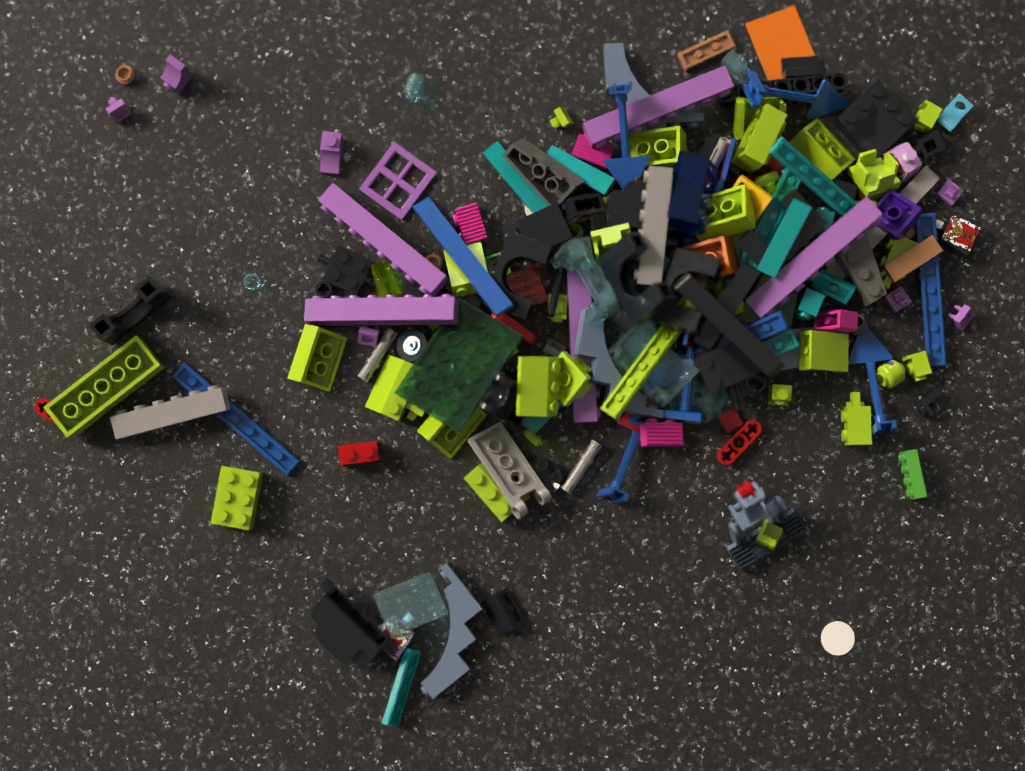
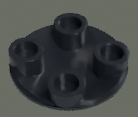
[530,459,563,495]

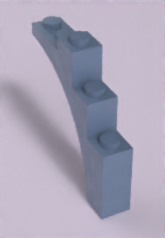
[603,43,704,130]

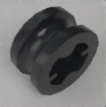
[315,281,333,298]

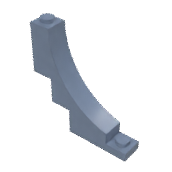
[573,306,664,419]
[421,562,482,698]

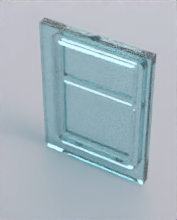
[373,572,448,637]

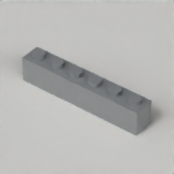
[633,166,673,286]
[110,385,231,439]

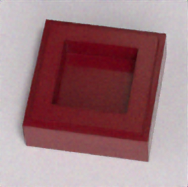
[717,408,743,433]

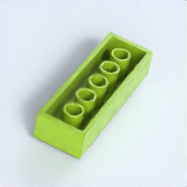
[43,335,165,439]

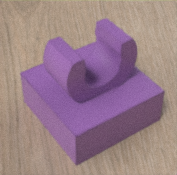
[106,97,132,124]
[936,179,964,207]
[884,286,912,313]
[948,304,974,331]
[358,325,379,347]

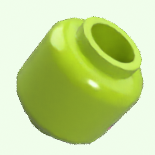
[877,360,906,388]

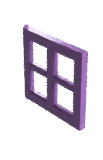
[359,142,438,220]

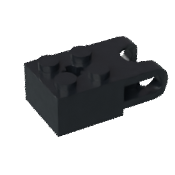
[478,372,525,430]

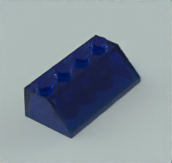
[667,150,718,237]

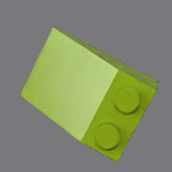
[628,126,686,172]

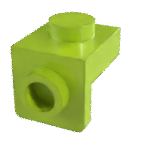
[547,293,568,322]

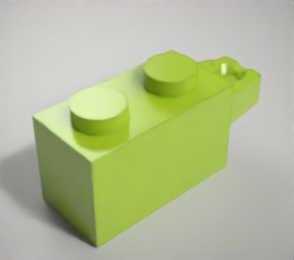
[878,237,919,290]
[841,392,872,446]

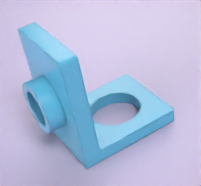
[937,93,974,132]

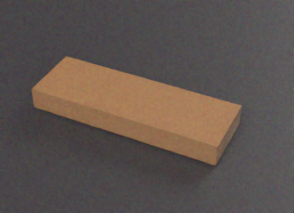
[677,30,736,72]
[883,235,943,283]

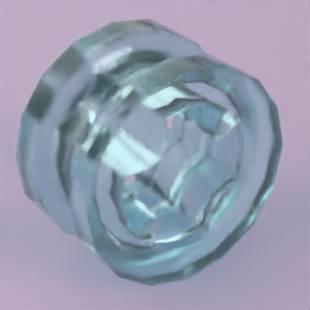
[243,273,262,291]

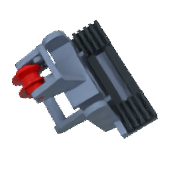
[727,480,807,571]

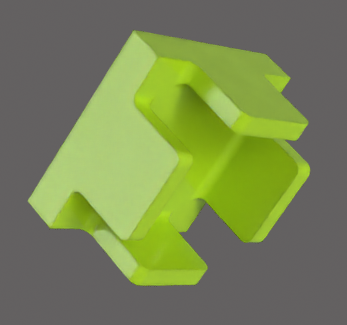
[847,149,901,197]
[590,223,631,267]
[558,351,593,406]

